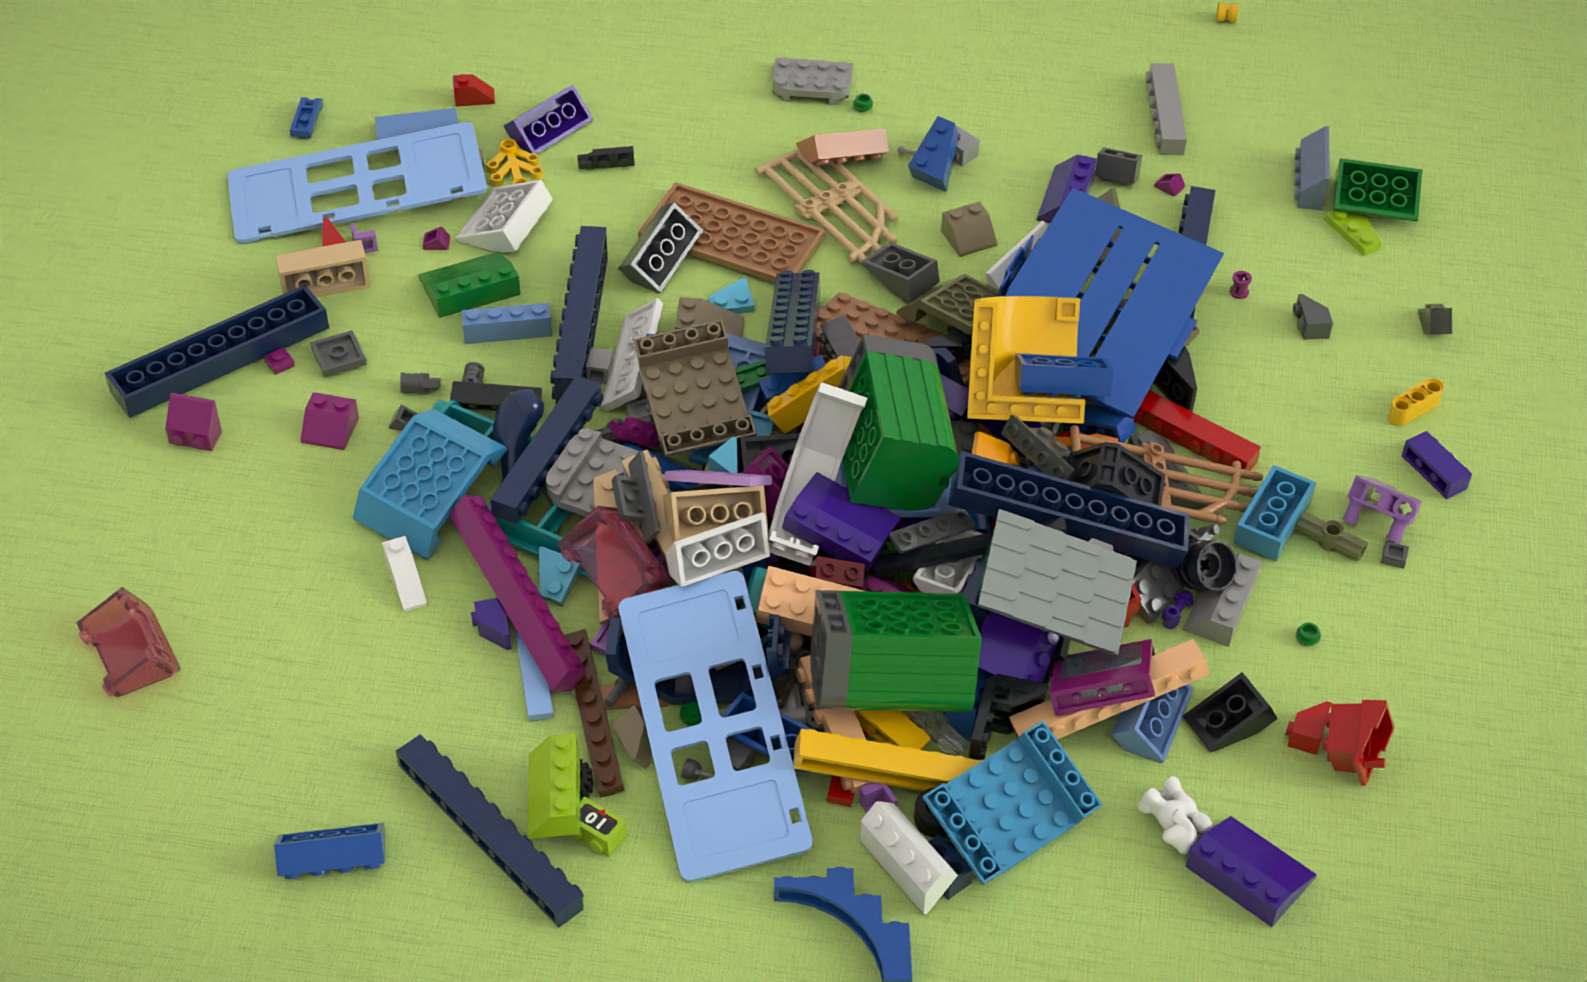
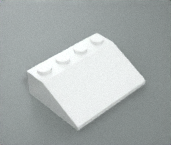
[456,180,553,253]

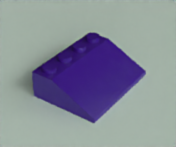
[782,472,901,575]
[978,610,1060,683]
[1185,816,1317,927]

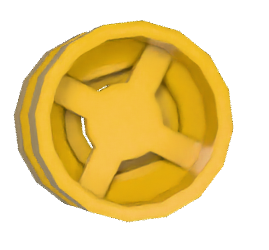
[1216,2,1238,22]

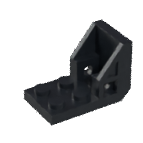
[1068,442,1165,506]
[969,674,1048,760]

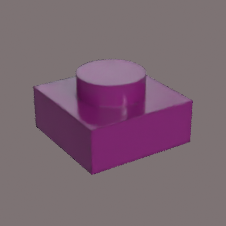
[264,347,295,375]

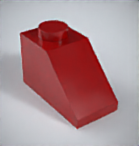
[453,74,495,107]
[1285,701,1332,755]

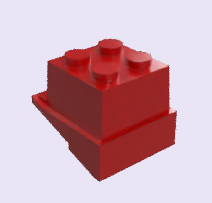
[1323,699,1395,786]

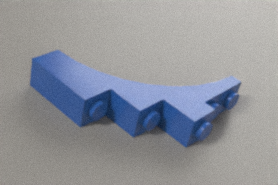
[774,867,912,982]

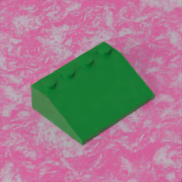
[1334,158,1423,222]
[418,251,521,318]

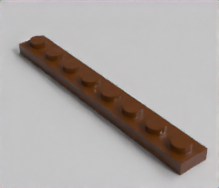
[565,629,625,798]

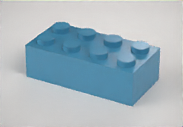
[1233,465,1317,561]

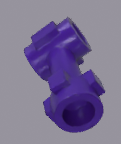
[1161,589,1194,629]

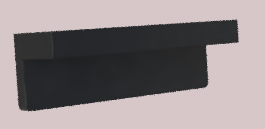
[450,381,542,411]

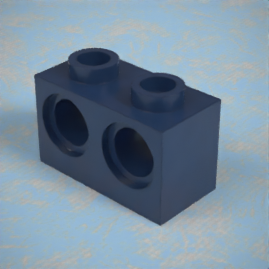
[928,834,973,900]

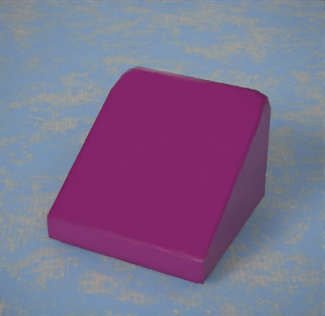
[1154,173,1185,196]
[422,226,450,250]

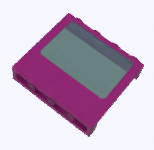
[1049,639,1156,715]

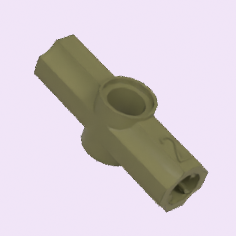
[1295,512,1368,560]

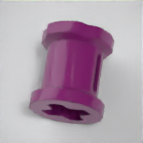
[1230,271,1252,299]

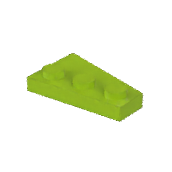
[1324,210,1381,256]

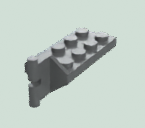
[1133,525,1220,623]

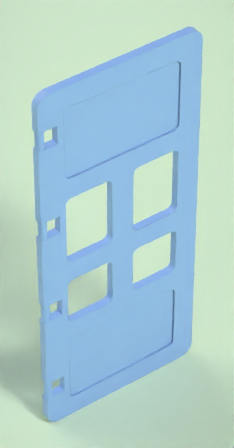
[227,122,487,243]
[618,571,813,882]

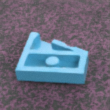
[708,277,755,314]
[539,546,583,606]

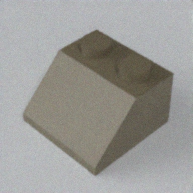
[941,201,997,257]

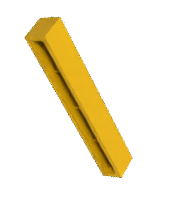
[793,729,983,791]

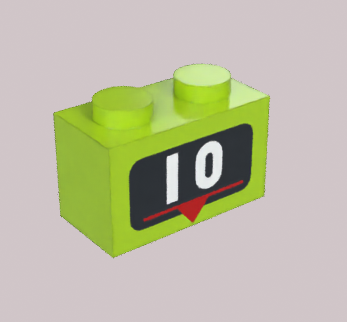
[570,797,627,857]

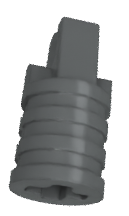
[462,362,485,383]
[400,372,441,393]

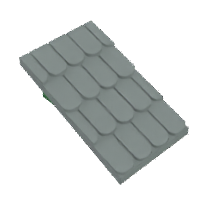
[976,509,1137,657]

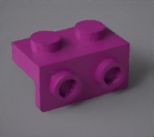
[608,416,660,449]

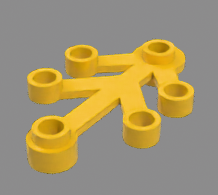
[487,139,543,186]

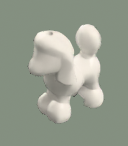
[1137,776,1213,854]

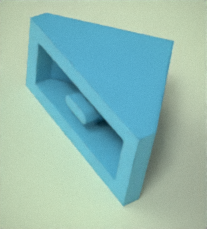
[709,437,737,487]

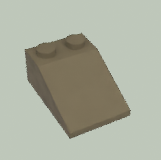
[675,297,744,337]

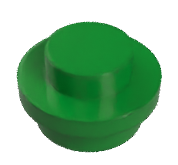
[853,94,873,112]
[1296,622,1321,646]
[680,702,702,726]

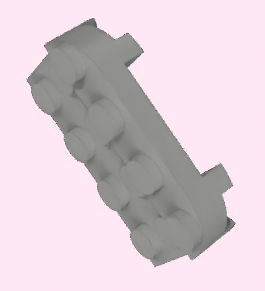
[772,58,853,105]
[546,428,640,520]

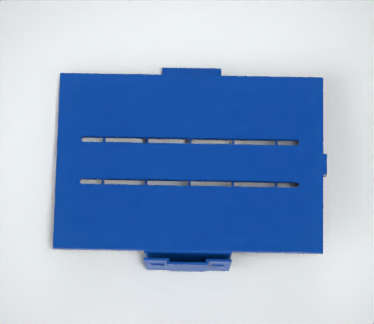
[998,188,1224,419]

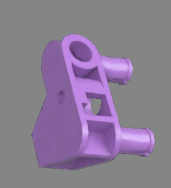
[1342,475,1422,543]

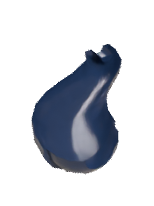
[493,388,544,486]

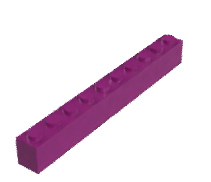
[449,495,586,692]

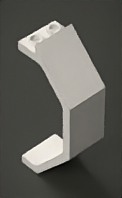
[768,382,867,566]

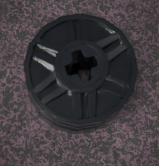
[1172,540,1237,591]

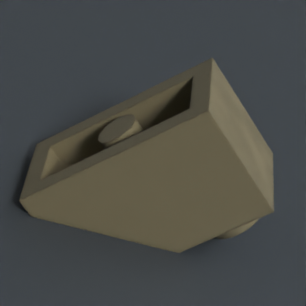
[612,705,652,768]

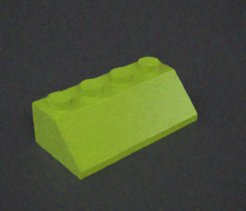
[527,733,580,839]

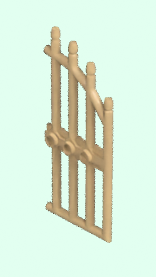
[755,149,898,263]

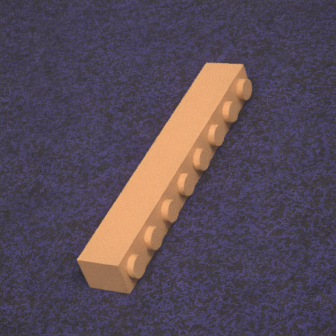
[1009,639,1209,739]

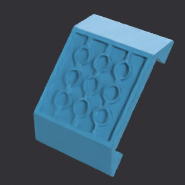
[353,409,507,560]
[922,720,1103,885]

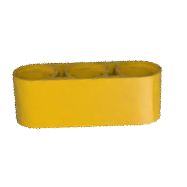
[1388,378,1444,426]

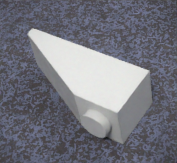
[382,536,427,612]

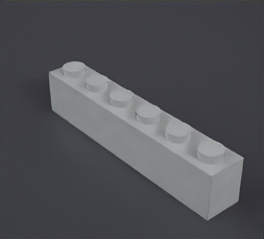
[1146,63,1187,155]

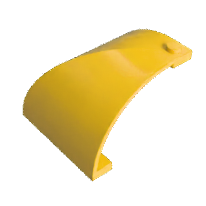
[967,296,1085,424]

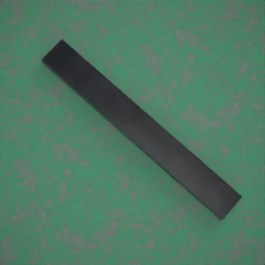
[874,516,1068,577]

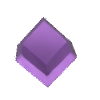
[350,223,378,253]
[859,782,898,813]

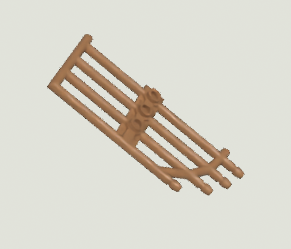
[1070,425,1263,525]

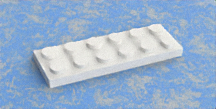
[601,298,663,412]

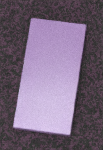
[665,470,772,486]

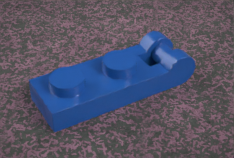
[290,97,323,138]

